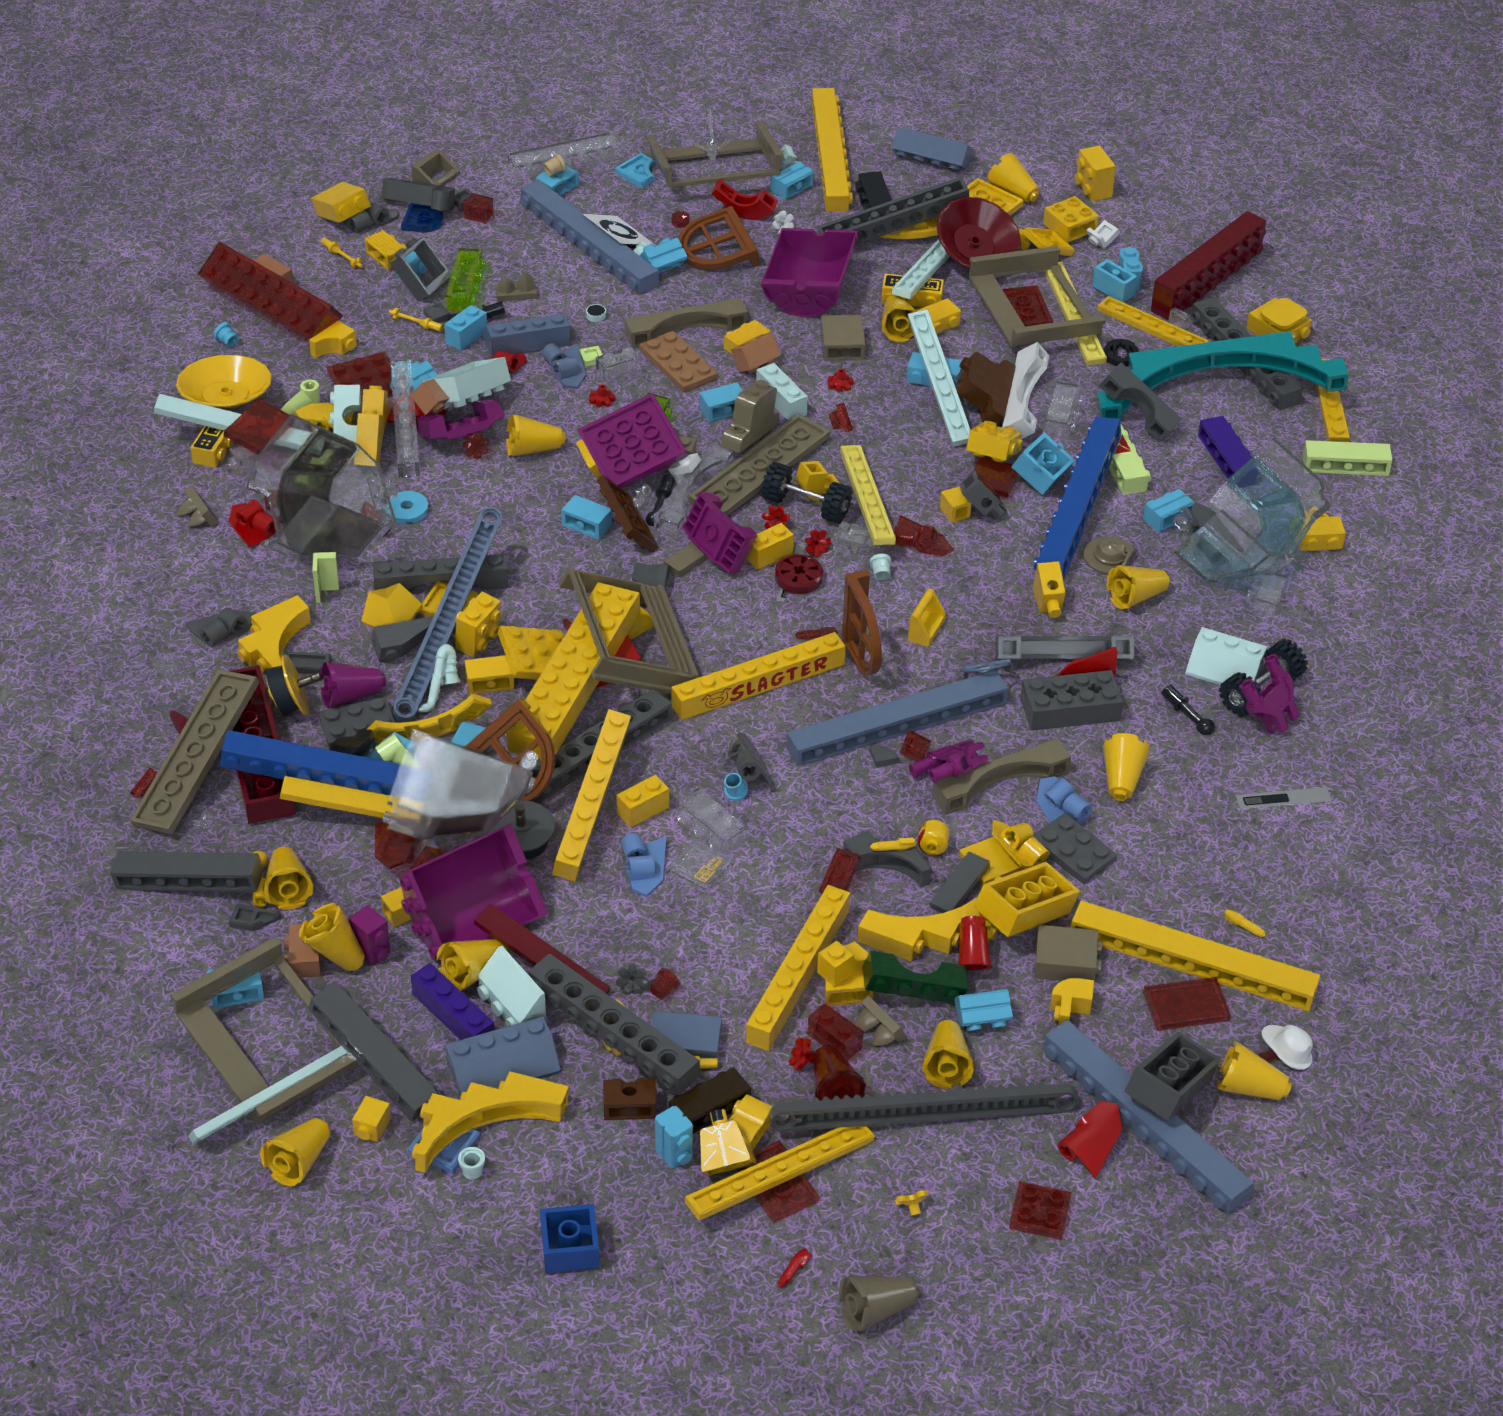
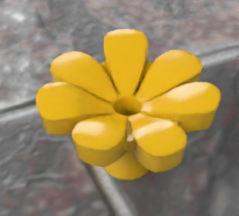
[894,1190,929,1216]

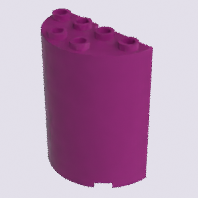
[761,228,858,318]
[399,823,548,962]

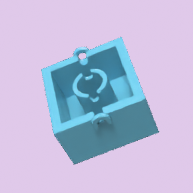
[1012,432,1076,495]

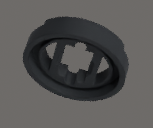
[1103,339,1140,367]

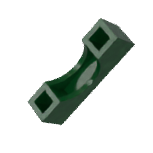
[862,951,968,1004]

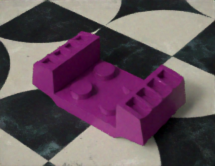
[417,398,505,440]
[682,491,757,574]

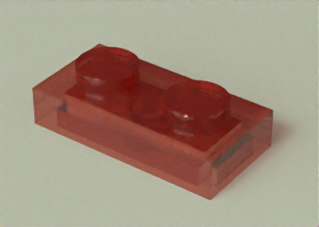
[818,848,861,895]

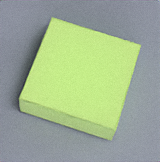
[579,346,605,367]

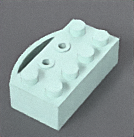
[423,357,511,409]

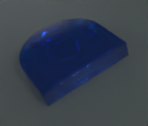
[401,203,444,233]

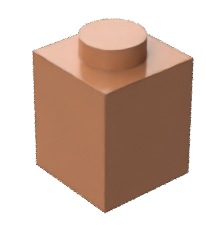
[410,379,449,415]

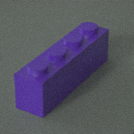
[1198,416,1260,488]
[410,963,494,1040]

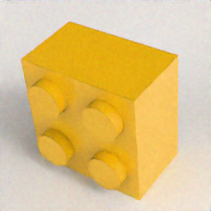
[1075,145,1116,202]

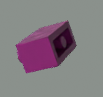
[348,905,391,966]

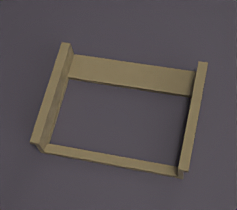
[646,122,784,188]
[969,246,1106,349]
[558,566,699,694]
[170,936,359,1125]

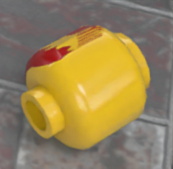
[917,820,950,855]

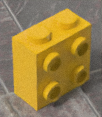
[1043,196,1099,243]
[966,421,1023,462]
[454,591,502,658]

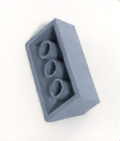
[891,127,975,171]
[481,314,570,357]
[445,1016,561,1097]

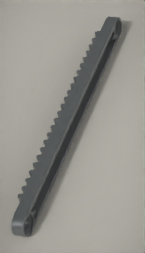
[769,1082,1079,1132]

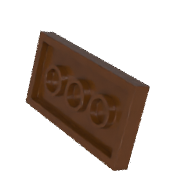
[597,475,659,552]

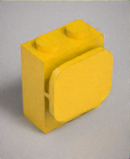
[1246,297,1312,343]

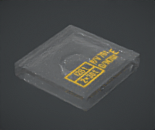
[666,839,734,894]

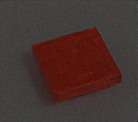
[973,457,1019,498]
[1009,1181,1072,1240]

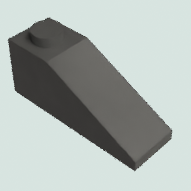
[371,616,434,661]

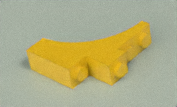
[355,386,394,466]
[237,595,311,672]

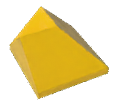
[361,583,423,628]

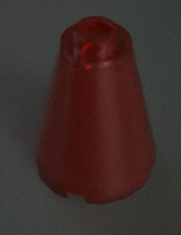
[813,1045,866,1101]

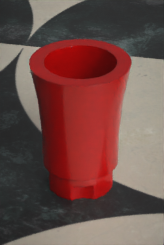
[958,916,992,971]

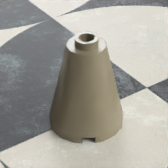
[839,1276,919,1332]

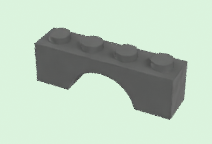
[1099,362,1182,442]

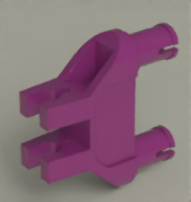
[1239,654,1300,734]
[909,739,989,783]

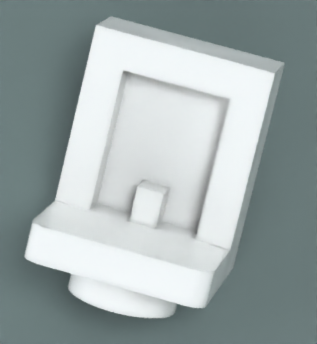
[1087,220,1120,249]
[668,453,701,485]

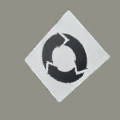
[583,214,655,245]

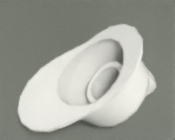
[1261,1025,1313,1070]

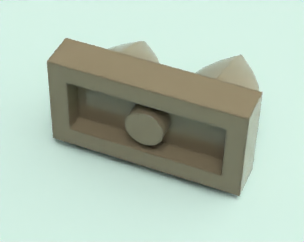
[495,271,537,302]
[176,485,218,527]
[853,996,907,1046]

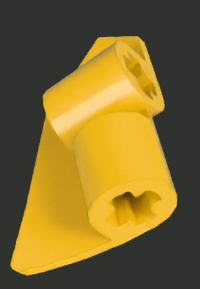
[295,403,355,434]
[992,820,1050,869]

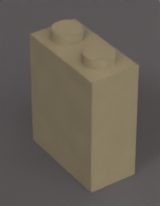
[820,315,865,361]
[1034,925,1102,982]

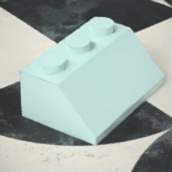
[1185,627,1267,685]
[477,946,546,1026]

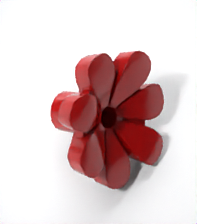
[827,369,854,391]
[589,384,616,407]
[762,505,790,529]
[805,530,831,558]
[789,1037,818,1071]

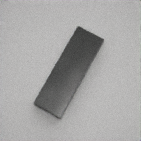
[930,852,990,913]

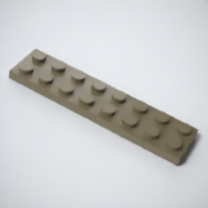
[689,414,830,516]
[129,669,260,835]

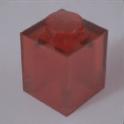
[462,193,494,224]

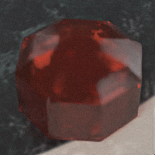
[672,211,689,228]

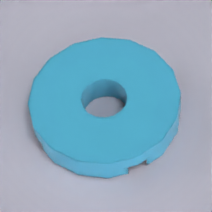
[385,491,428,525]

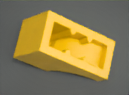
[309,321,357,358]
[817,941,869,987]

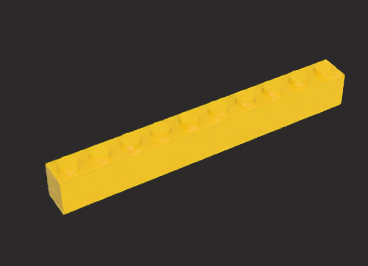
[812,88,853,212]
[1071,900,1320,1012]

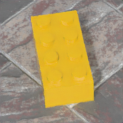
[974,862,1080,937]

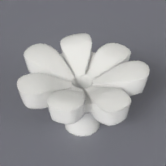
[772,210,794,235]

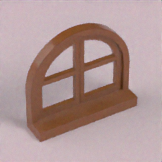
[678,206,760,270]
[842,569,882,676]
[449,699,555,806]

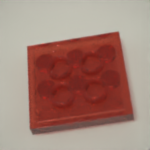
[327,351,397,401]

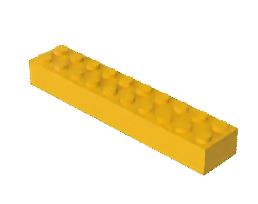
[506,582,640,760]

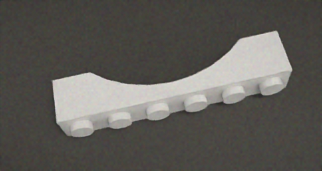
[1002,342,1049,439]

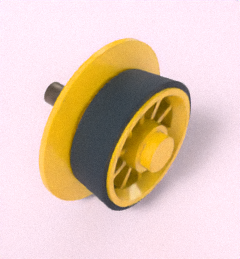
[266,655,322,716]

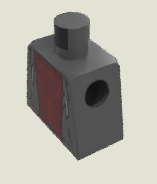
[960,470,1006,519]

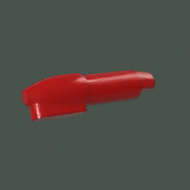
[777,1248,812,1288]

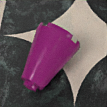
[320,662,386,707]

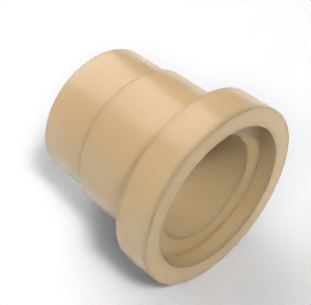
[543,154,566,176]

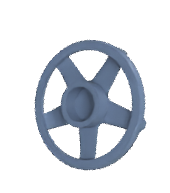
[960,659,1011,673]

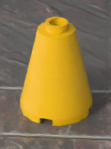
[987,152,1040,203]
[881,295,918,343]
[506,414,566,457]
[1106,565,1170,609]
[1103,733,1150,801]
[263,847,313,910]
[299,903,365,971]
[437,939,508,991]
[922,1020,974,1089]
[1216,1041,1292,1101]
[260,1118,330,1187]

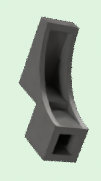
[843,831,932,887]

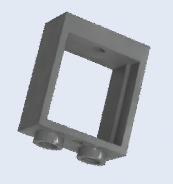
[389,236,452,301]

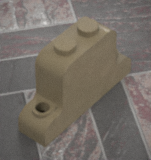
[721,380,780,453]

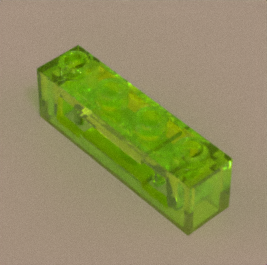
[446,248,486,312]

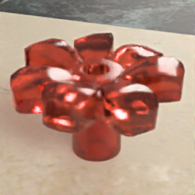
[463,432,489,459]

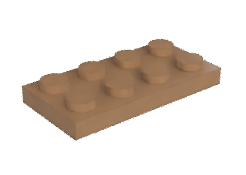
[639,331,718,393]

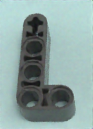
[382,178,455,211]

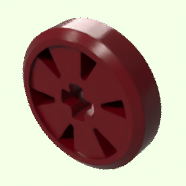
[775,554,823,594]

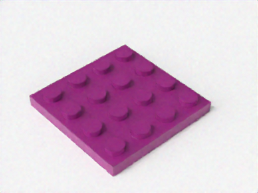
[577,393,688,488]

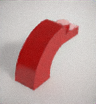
[711,179,778,220]

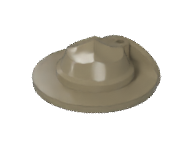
[1083,537,1137,575]

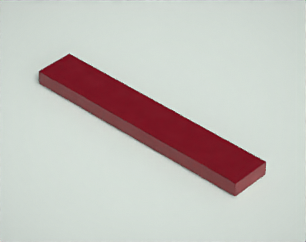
[474,904,610,994]

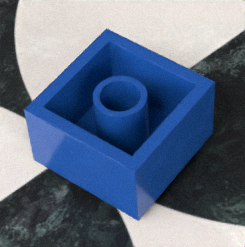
[540,1204,600,1273]

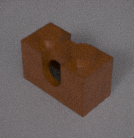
[603,1078,656,1120]

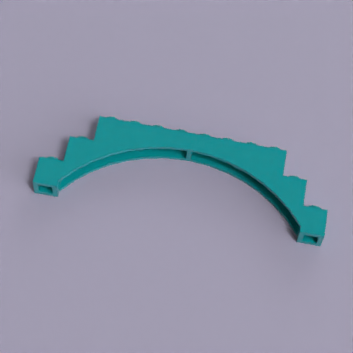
[1097,331,1349,421]

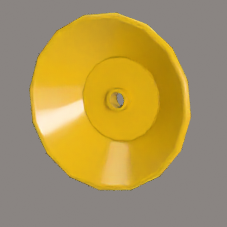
[176,355,272,411]

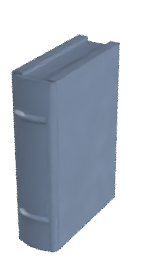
[651,1011,722,1059]

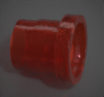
[649,968,680,1000]

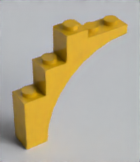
[857,876,1002,962]
[412,1071,569,1173]

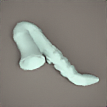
[418,644,461,712]

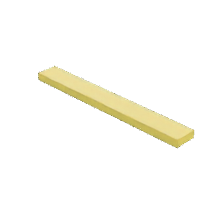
[1044,262,1107,365]
[840,445,896,545]

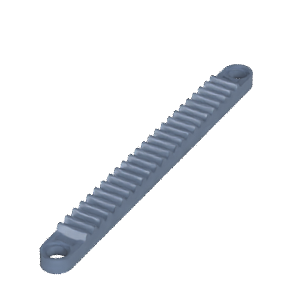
[392,507,502,723]

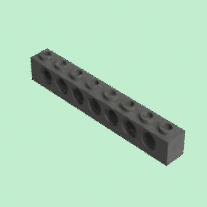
[817,177,969,245]
[1191,297,1303,410]
[511,689,672,804]
[528,953,700,1095]

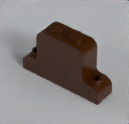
[956,352,1016,425]

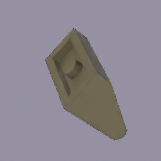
[411,149,460,186]

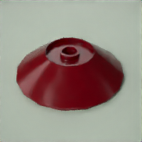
[936,197,1021,269]

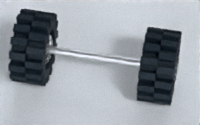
[760,462,853,524]
[1219,639,1308,717]

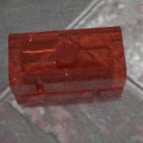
[807,1003,863,1062]

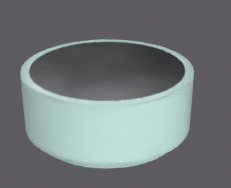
[586,304,606,322]

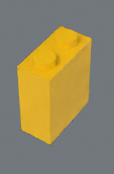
[311,182,371,223]

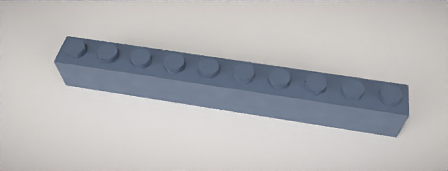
[520,180,659,295]
[786,670,1008,766]
[1043,1020,1254,1215]

